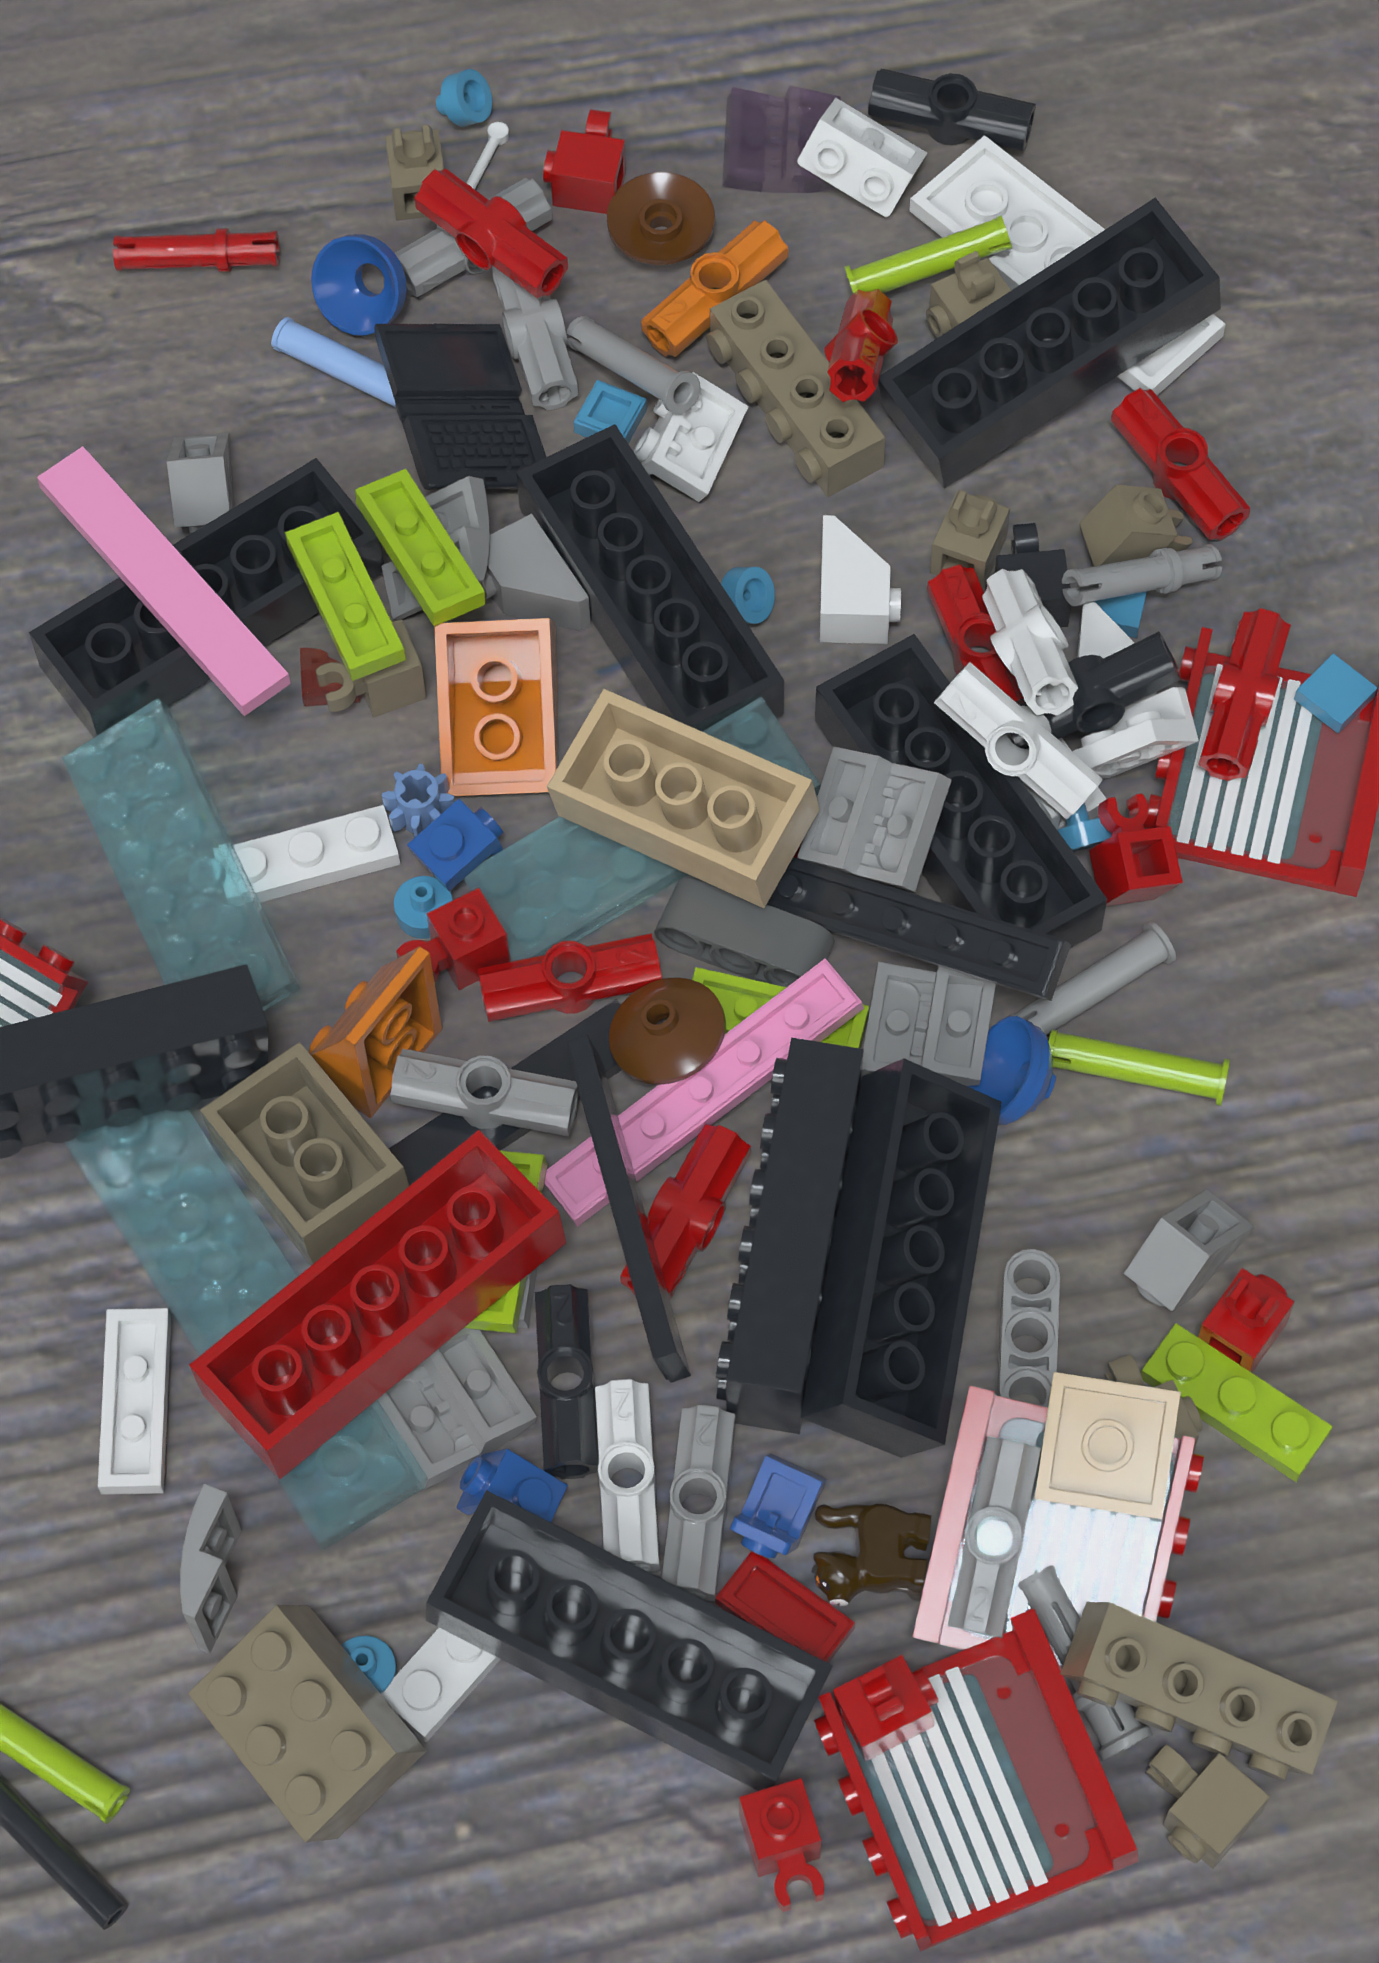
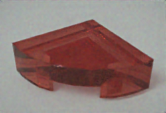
[300,648,361,707]

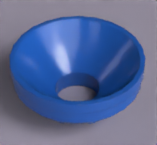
[311,234,407,335]
[967,1016,1056,1125]

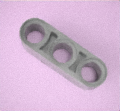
[997,1249,1060,1435]

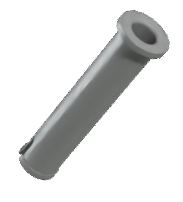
[566,316,700,414]
[1006,921,1176,1036]

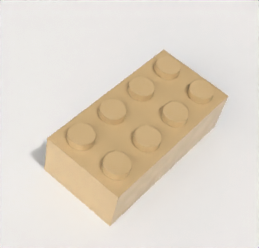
[547,689,820,908]

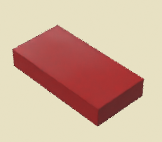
[715,1551,855,1663]

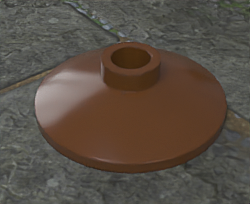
[607,172,715,265]
[609,977,726,1085]

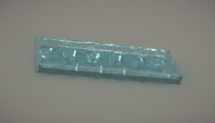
[464,697,821,961]
[62,699,300,1011]

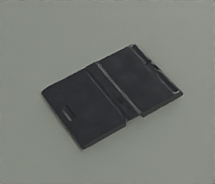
[374,323,546,490]

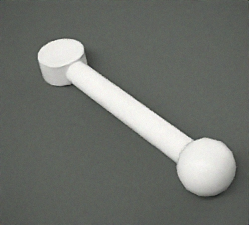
[466,122,509,189]

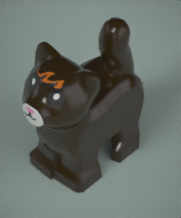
[811,1504,932,1606]

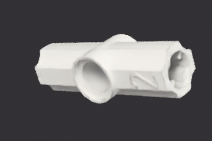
[982,569,1078,716]
[934,662,1103,819]
[595,1379,660,1573]

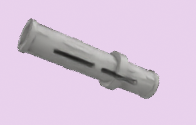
[1062,544,1222,606]

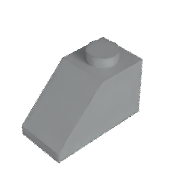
[167,433,234,533]
[480,513,591,631]
[1124,1190,1255,1311]

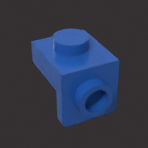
[407,798,506,891]
[456,1449,568,1522]
[730,1453,827,1558]

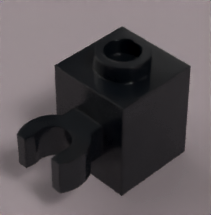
[985,523,1071,628]

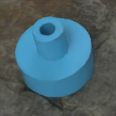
[436,69,492,127]
[721,567,775,624]
[1058,802,1112,852]
[394,876,452,939]
[341,1636,397,1694]

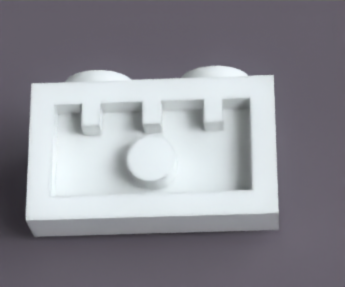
[797,98,927,217]
[633,372,749,502]
[1072,687,1199,778]

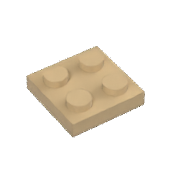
[1035,1372,1181,1520]

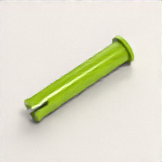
[844,215,1012,294]
[1049,1030,1230,1106]
[0,1704,130,1824]

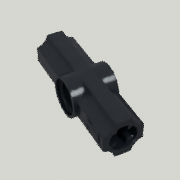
[868,68,1036,151]
[1010,631,1181,749]
[535,1284,598,1480]

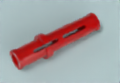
[113,228,280,272]

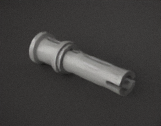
[1017,1565,1153,1761]

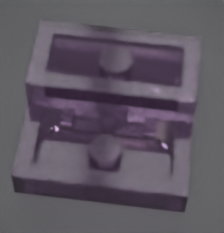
[722,85,841,193]

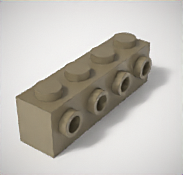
[706,279,885,498]
[1060,1601,1338,1781]

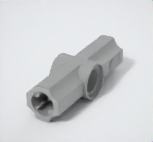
[395,178,552,298]
[492,266,578,411]
[390,1049,579,1137]
[662,1405,736,1601]
[948,1436,1042,1638]

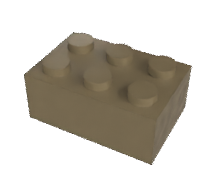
[200,1042,409,1265]
[188,1605,427,1843]

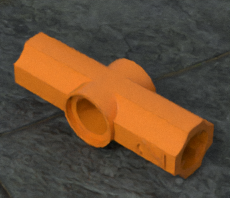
[641,220,789,357]

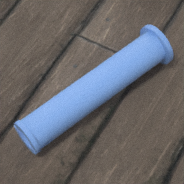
[271,317,396,407]

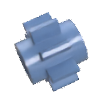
[382,764,455,838]

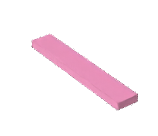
[37,446,291,716]
[544,958,864,1227]

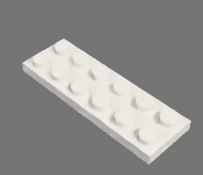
[910,135,1226,395]

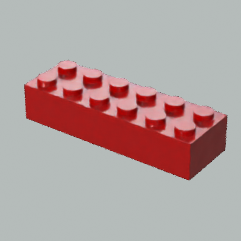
[189,1130,567,1480]

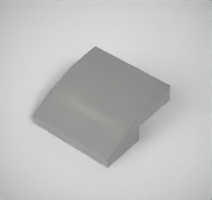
[382,476,490,620]
[797,747,951,892]
[862,962,996,1086]
[370,1328,537,1490]
[180,1483,242,1654]

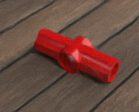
[414,168,569,299]
[824,289,898,402]
[1111,388,1250,541]
[927,564,1024,702]
[1198,608,1291,781]
[477,933,662,1022]
[620,1124,751,1299]

